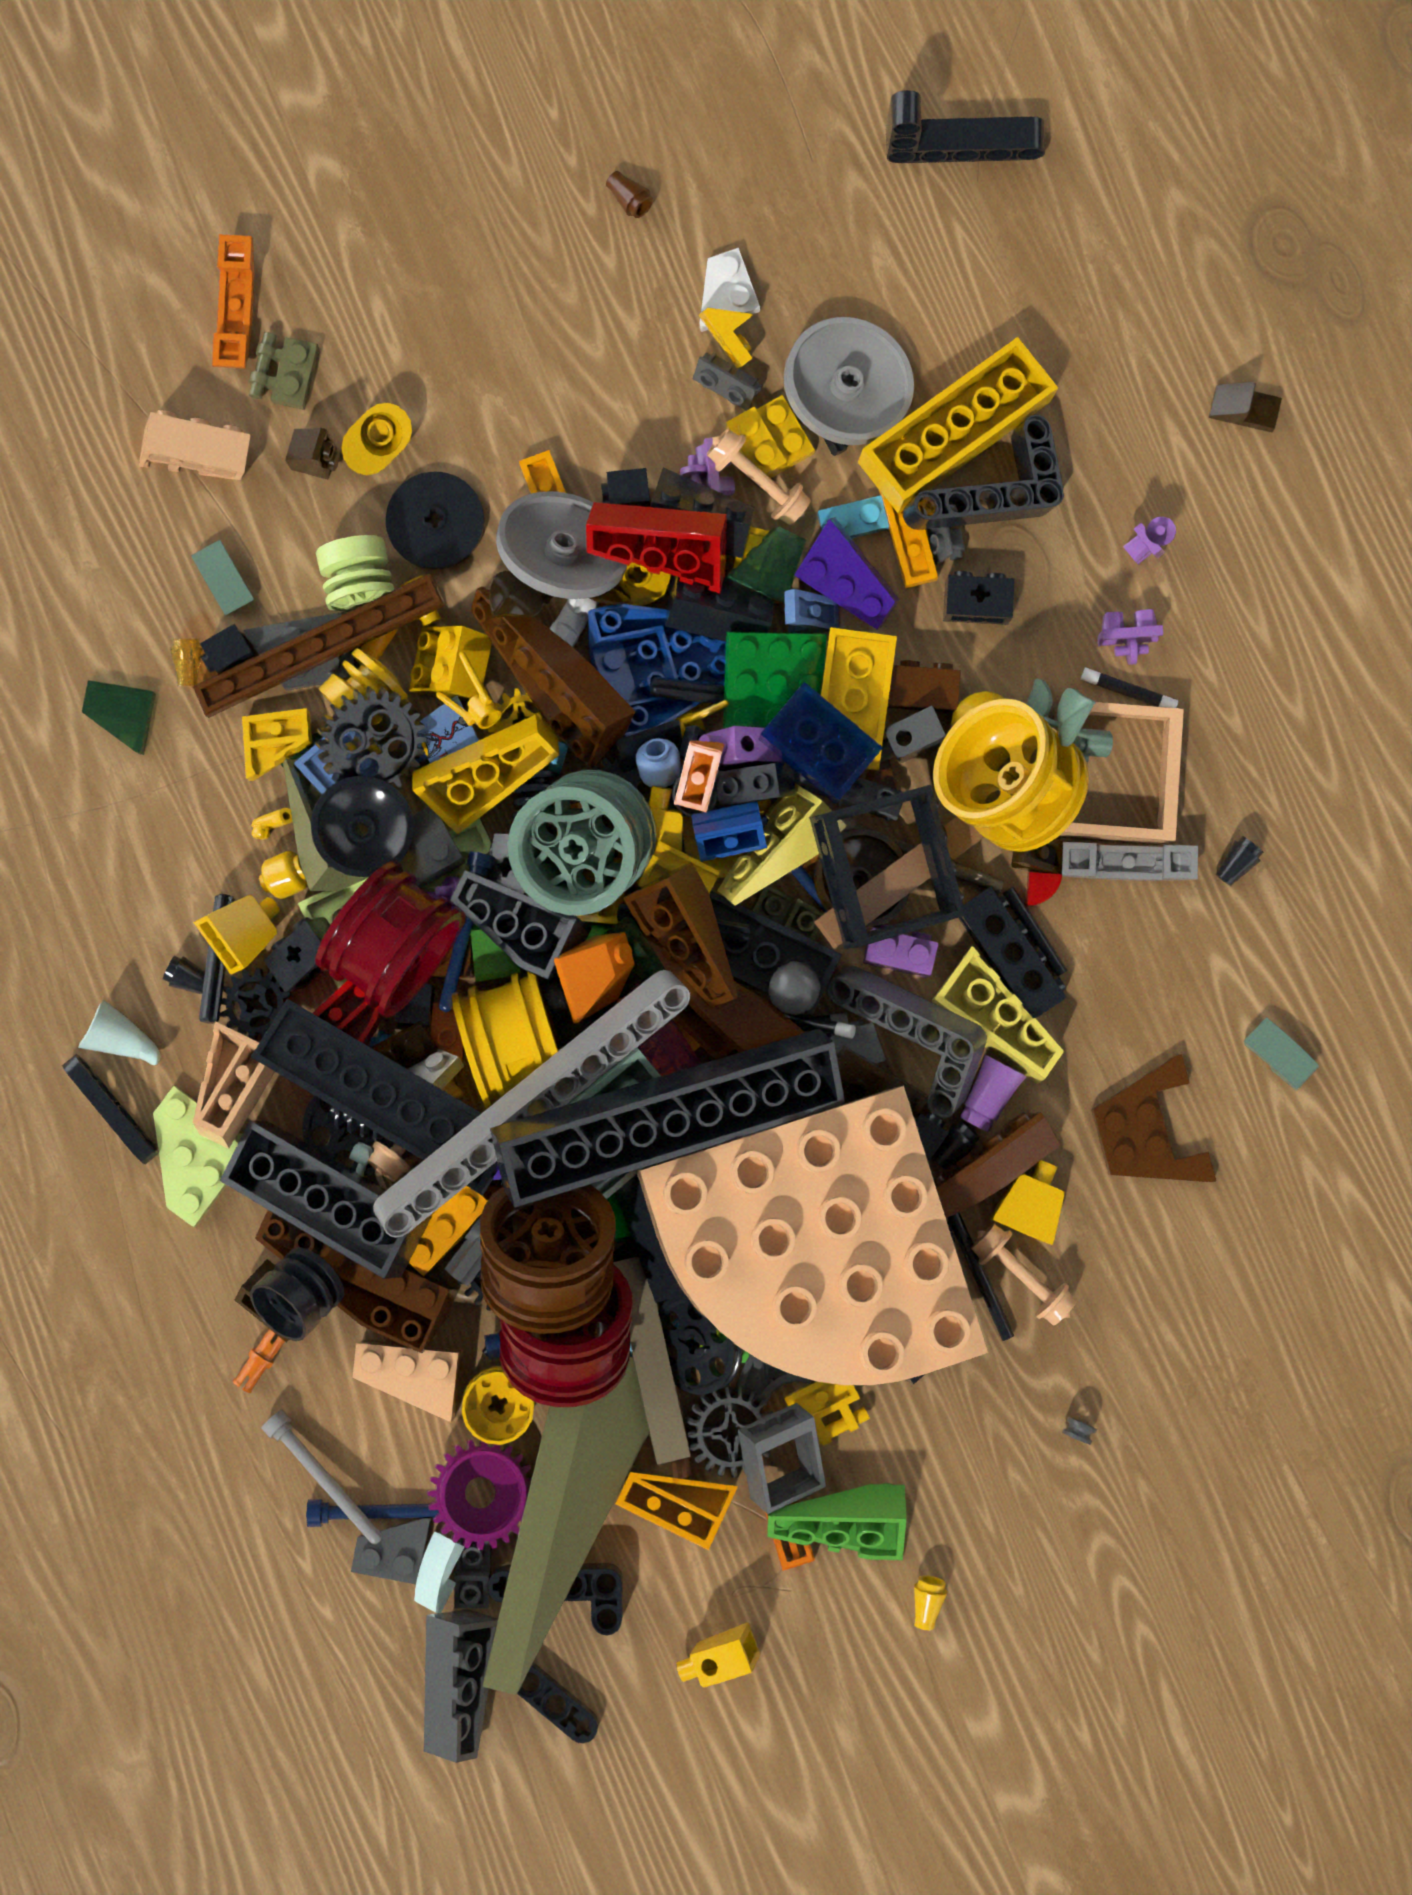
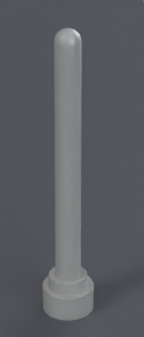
[261,1410,382,1544]

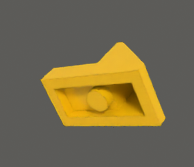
[698,308,753,368]

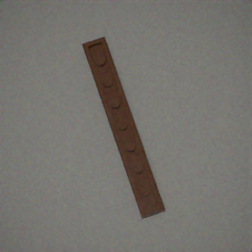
[193,574,446,718]

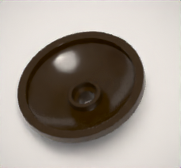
[814,828,910,928]

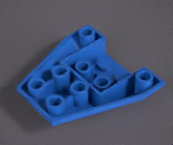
[588,604,726,738]

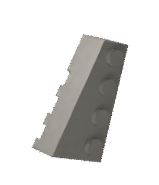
[424,1609,498,1763]

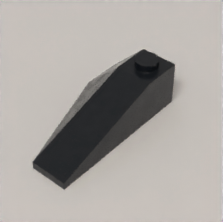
[450,870,592,981]

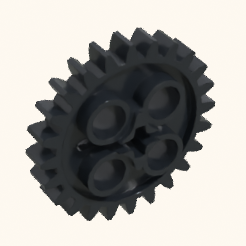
[316,686,427,787]

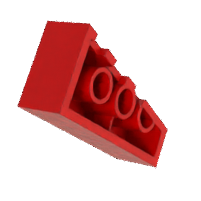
[586,502,727,593]

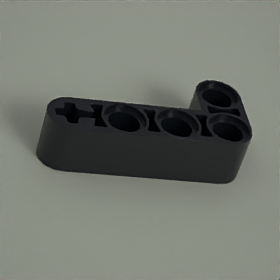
[487,1563,623,1636]

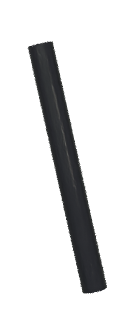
[948,1212,1014,1341]

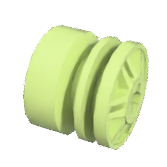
[316,535,395,611]

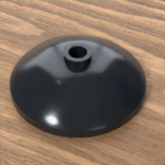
[311,776,414,878]

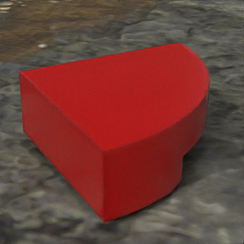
[1026,872,1062,906]

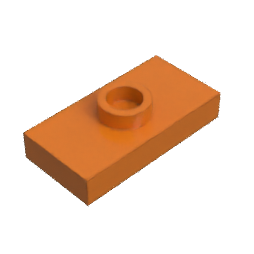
[430,1003,464,1072]

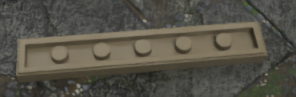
[613,1256,691,1465]

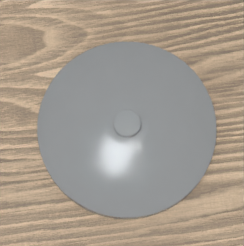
[784,317,914,445]
[496,491,627,599]

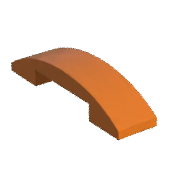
[212,234,254,369]

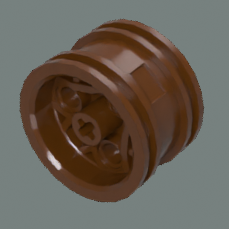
[480,1184,616,1334]

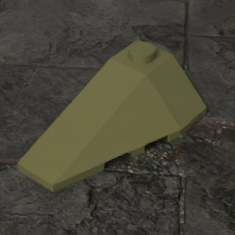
[283,759,368,891]

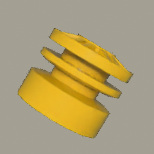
[318,648,408,725]
[462,1366,534,1445]

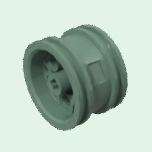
[508,770,657,915]

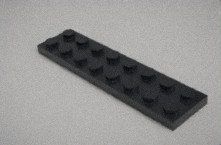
[251,999,499,1196]

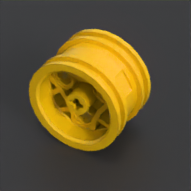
[452,971,562,1110]

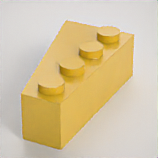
[412,714,560,834]

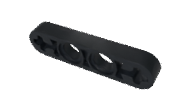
[62,1054,159,1165]
[517,1662,598,1744]

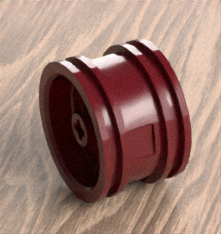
[315,861,466,1018]
[500,1265,633,1407]

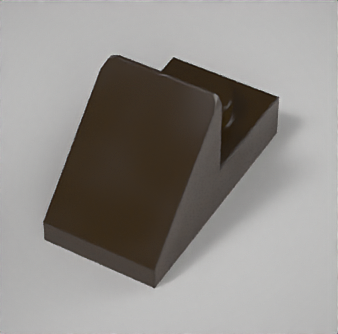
[1209,382,1282,433]
[1011,839,1063,874]
[370,1020,438,1069]

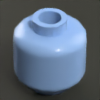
[636,738,682,788]

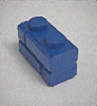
[691,801,767,862]

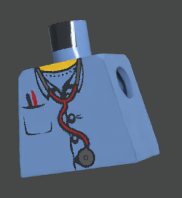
[410,696,479,767]

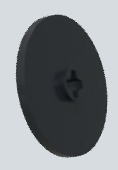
[385,471,484,569]

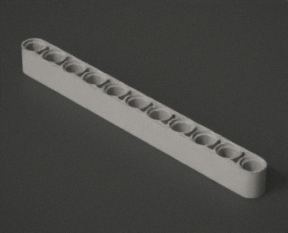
[373,970,690,1237]

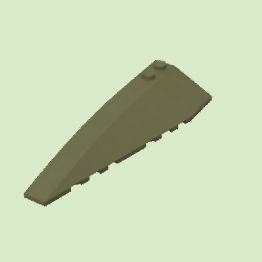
[483,1357,649,1695]

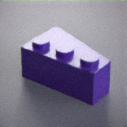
[794,517,899,630]

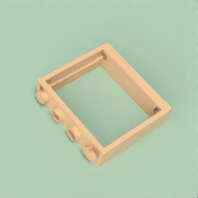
[1053,702,1184,845]

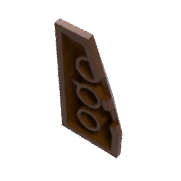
[623,862,738,1008]

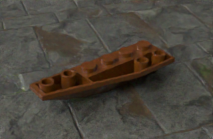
[470,586,635,768]
[630,932,806,1059]
[933,1111,1060,1218]
[255,1210,458,1353]

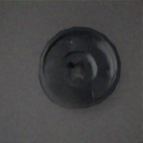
[250,1247,344,1342]

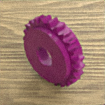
[427,1439,532,1550]

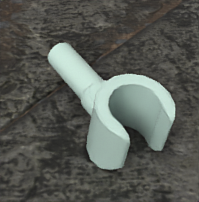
[349,1142,373,1177]

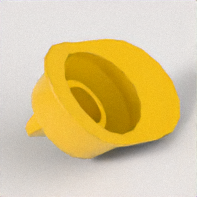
[341,403,412,475]

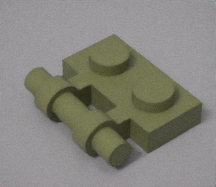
[249,332,319,410]

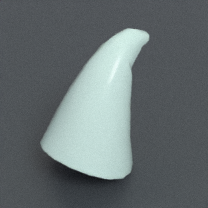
[78,1000,161,1065]

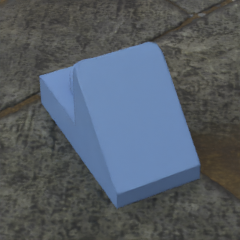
[784,589,839,633]

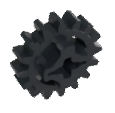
[220,968,293,1041]

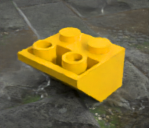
[409,626,492,701]

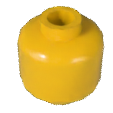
[259,850,308,899]

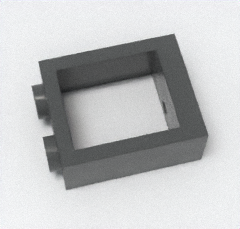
[738,1403,826,1514]

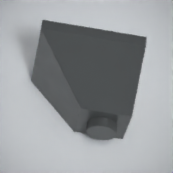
[399,807,466,888]

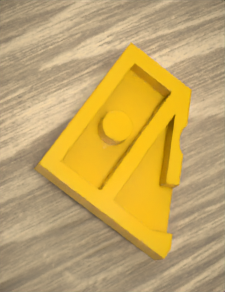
[242,708,312,781]

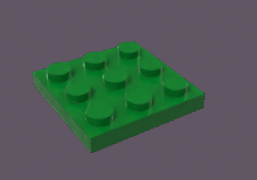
[723,632,827,734]

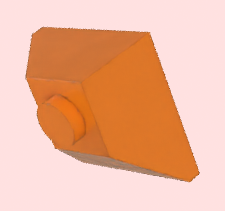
[554,932,635,1024]

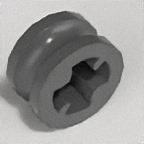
[1062,1417,1097,1445]

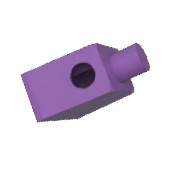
[699,726,783,770]

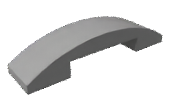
[1062,842,1198,881]

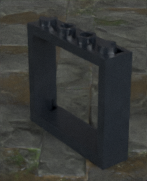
[809,785,966,949]

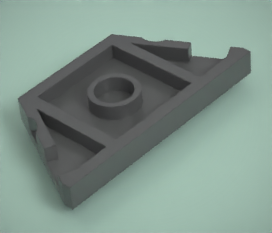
[244,611,362,691]

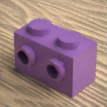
[863,924,938,978]

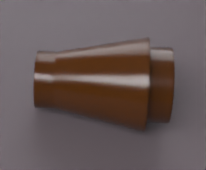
[606,171,653,218]

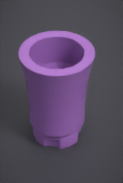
[960,1055,1027,1132]

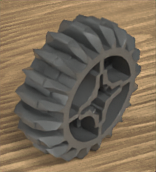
[685,1384,773,1478]

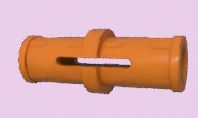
[233,1329,285,1393]

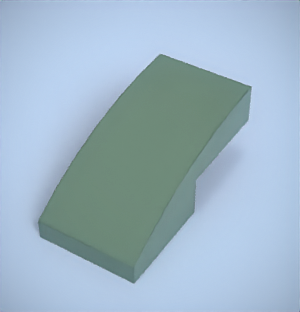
[191,540,254,616]
[1244,1017,1319,1091]

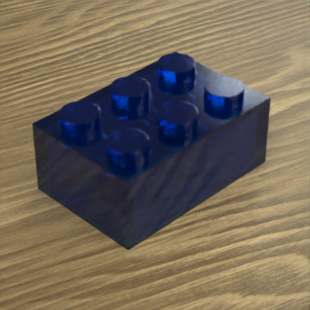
[758,682,883,804]

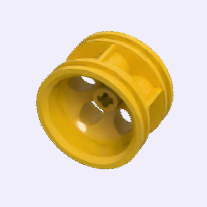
[933,699,1089,852]

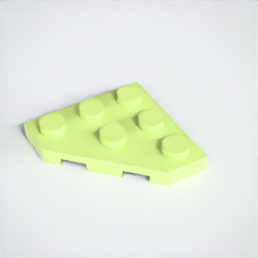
[153,1086,242,1227]

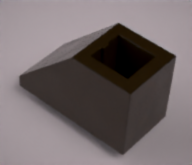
[285,427,340,480]

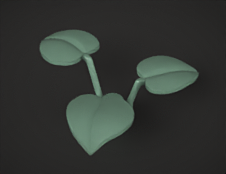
[1027,679,1113,762]

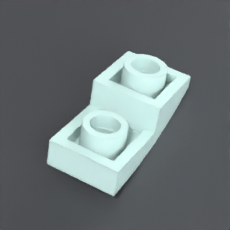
[414,1532,464,1613]

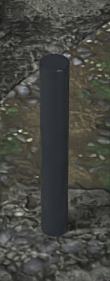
[1003,886,1067,976]

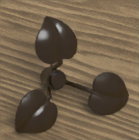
[489,571,631,618]

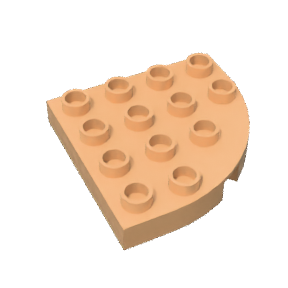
[636,1086,988,1385]

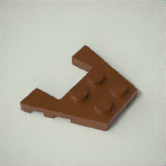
[1091,1054,1216,1182]

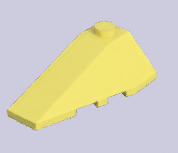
[717,783,847,905]

